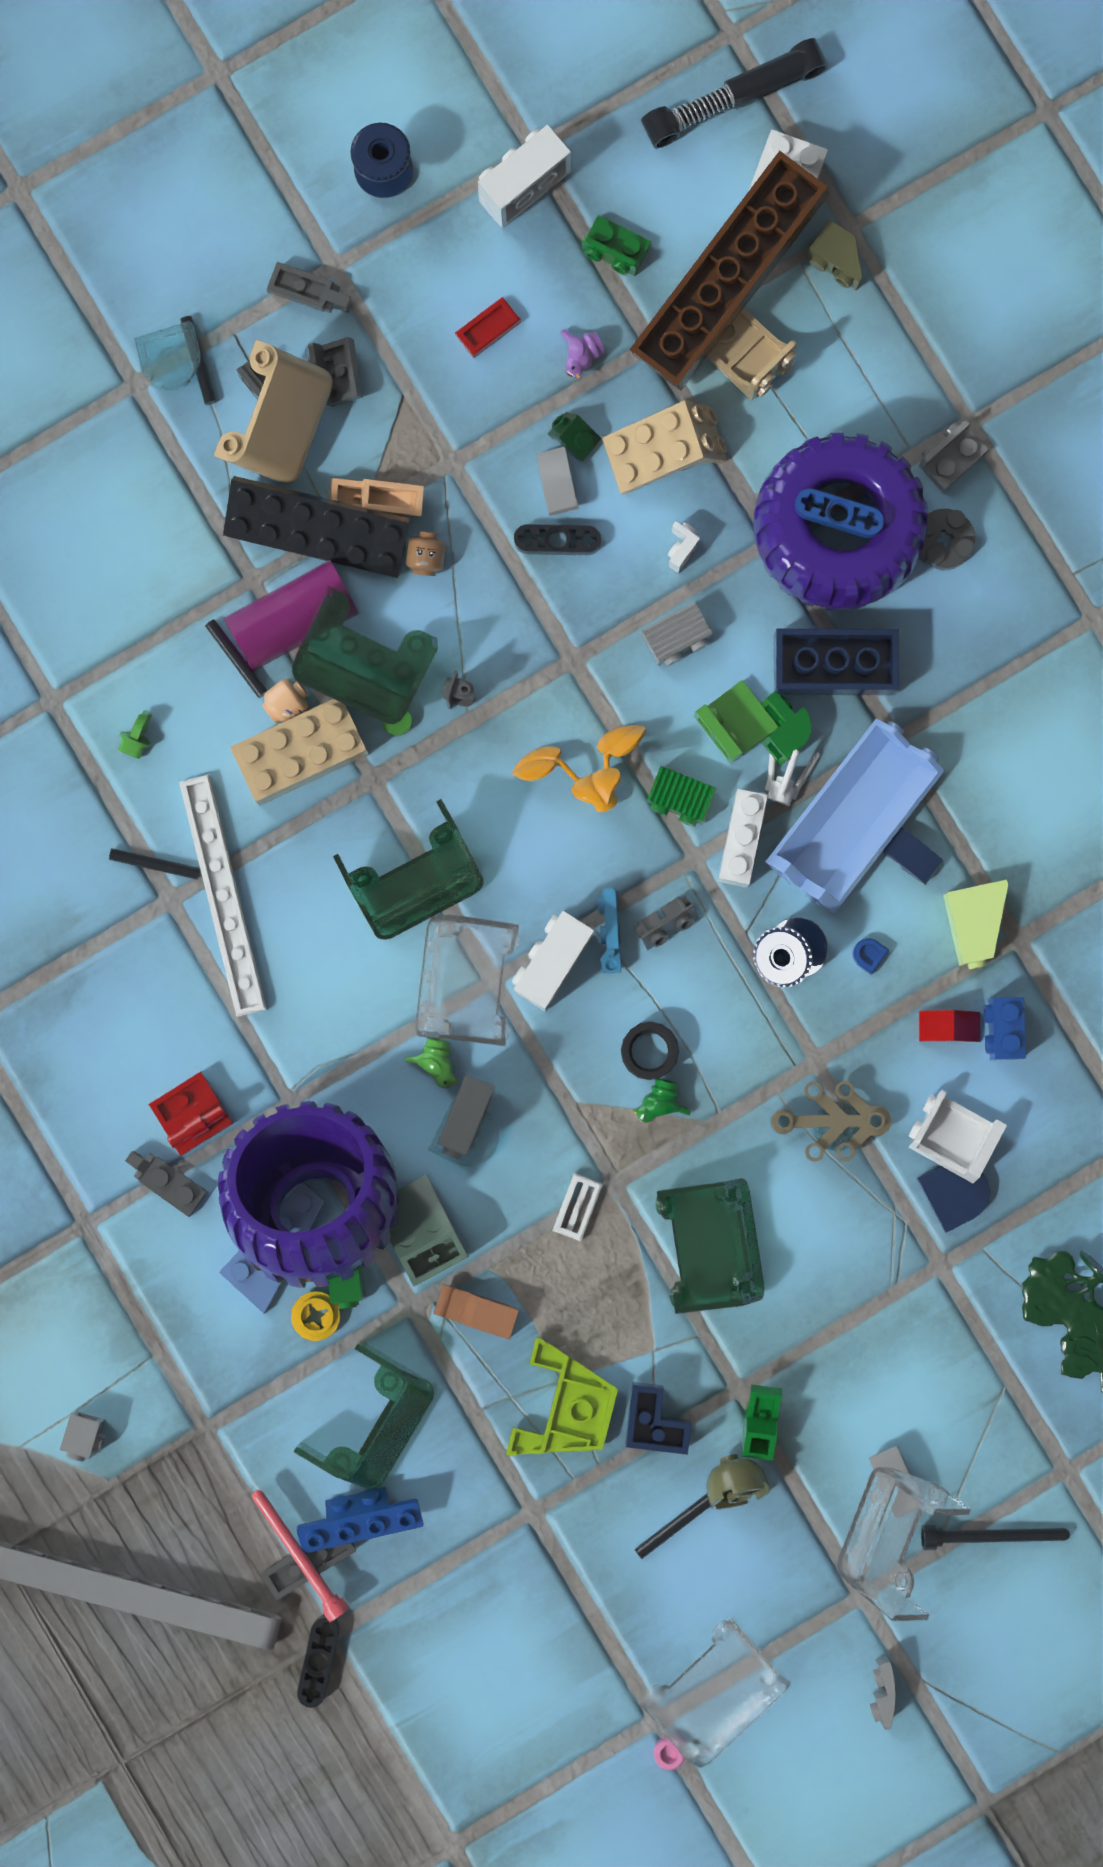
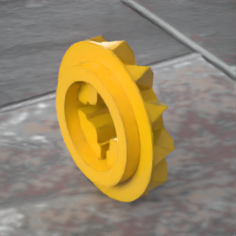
[291,1291,341,1341]

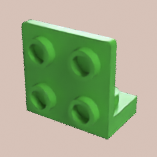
[694,681,778,764]

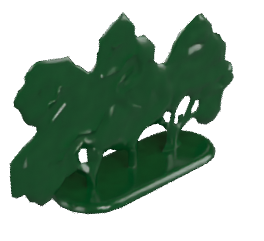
[1022,1250,1103,1393]

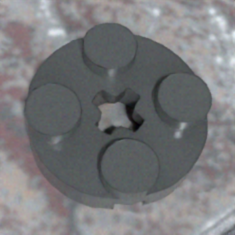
[920,509,975,570]

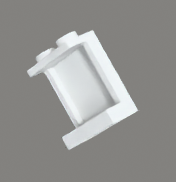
[908,1089,1007,1183]

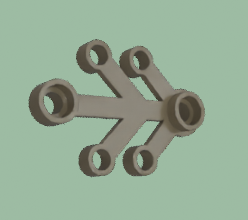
[771,1081,891,1161]

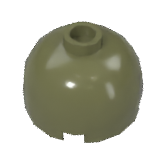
[706,1454,771,1510]

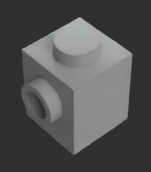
[60,1411,105,1461]

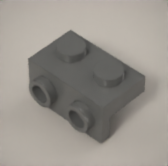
[308,337,363,407]

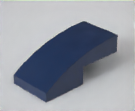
[882,827,944,885]

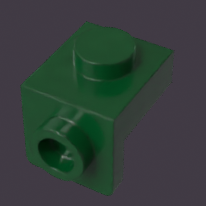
[548,412,602,461]

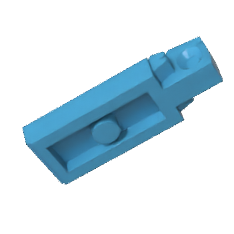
[598,888,622,974]

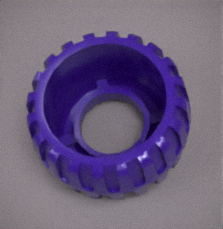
[754,432,928,611]
[218,1101,399,1288]

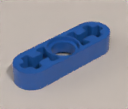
[795,489,884,538]

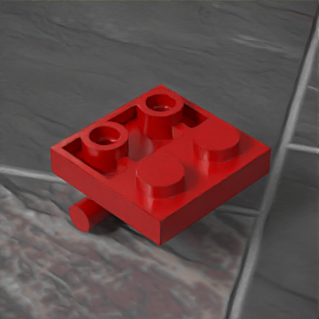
[148,1072,234,1156]

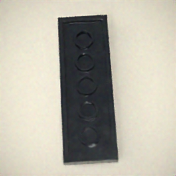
[223,476,410,578]

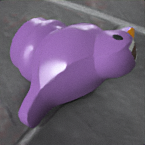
[560,329,605,379]

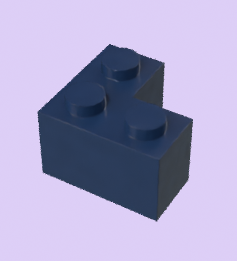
[625,1382,691,1455]

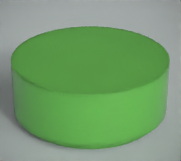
[382,705,412,736]

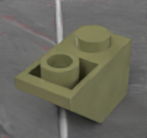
[807,219,862,290]

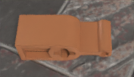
[433,1284,519,1340]

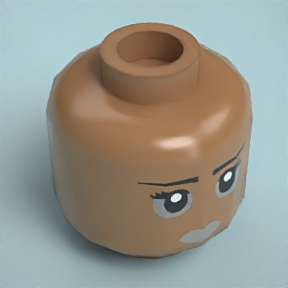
[405,531,447,576]

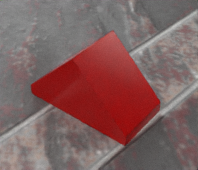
[919,1010,980,1042]

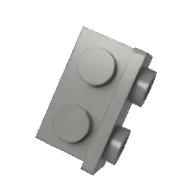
[919,419,989,492]

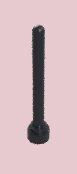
[921,1525,1070,1550]

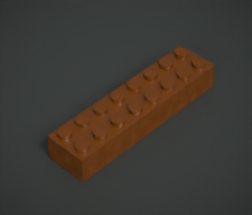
[629,150,830,391]

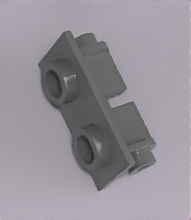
[442,670,475,710]
[634,896,698,951]

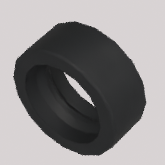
[621,1022,679,1080]

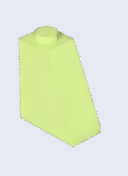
[943,879,1008,970]

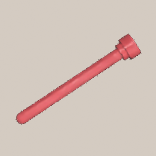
[252,1490,350,1622]

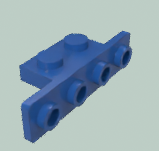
[296,1487,424,1553]

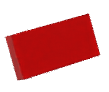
[455,297,521,359]

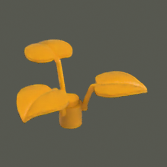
[512,725,647,812]

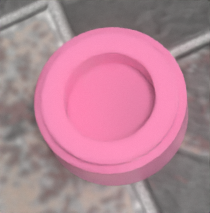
[654,1736,685,1770]

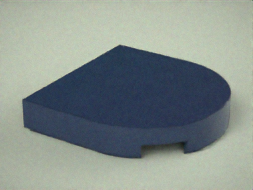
[917,1166,990,1233]

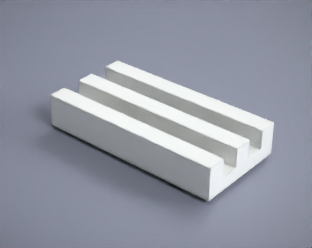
[552,1173,603,1241]

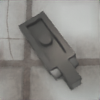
[267,262,352,313]
[125,1151,208,1217]

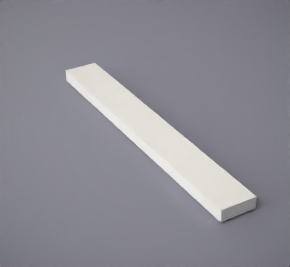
[179,775,267,1017]

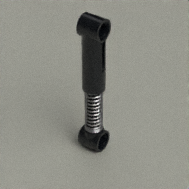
[641,38,829,149]

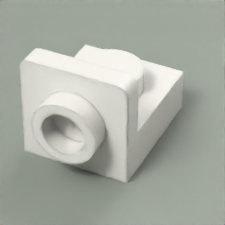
[668,521,700,574]

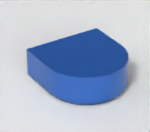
[852,938,889,975]

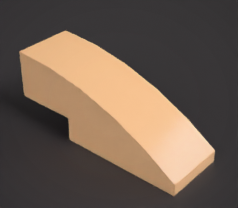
[328,478,424,517]

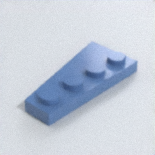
[219,1182,325,1314]

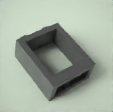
[437,1075,496,1159]

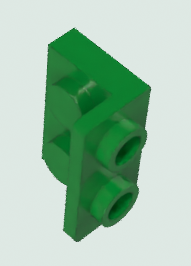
[582,215,651,276]

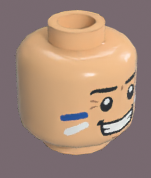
[262,679,309,723]

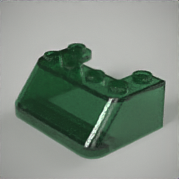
[292,585,438,724]

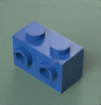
[984,997,1026,1060]

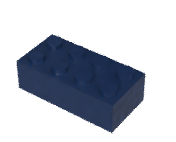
[774,628,899,695]

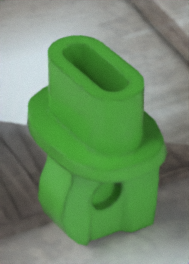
[118,710,153,759]

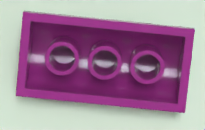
[224,560,359,671]

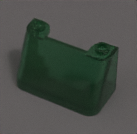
[656,1178,765,1314]

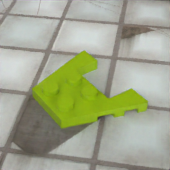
[506,1336,618,1456]

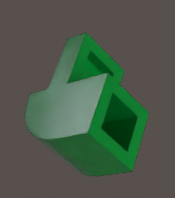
[761,691,811,766]
[742,1384,782,1461]

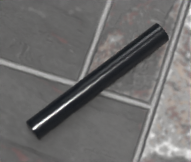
[180,316,216,405]
[205,619,268,698]
[109,848,201,880]
[634,1494,710,1559]

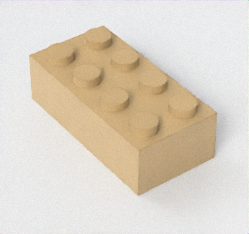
[230,695,369,806]

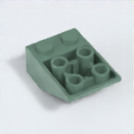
[390,1174,469,1287]

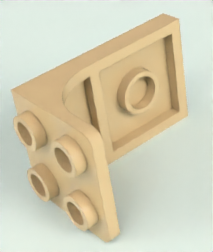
[706,308,798,401]
[602,400,727,495]

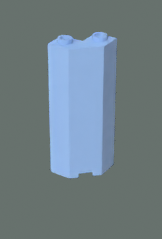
[765,719,944,914]

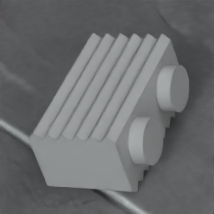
[641,602,712,667]

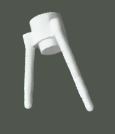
[764,749,820,806]

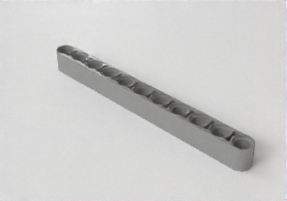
[0,1541,282,1650]

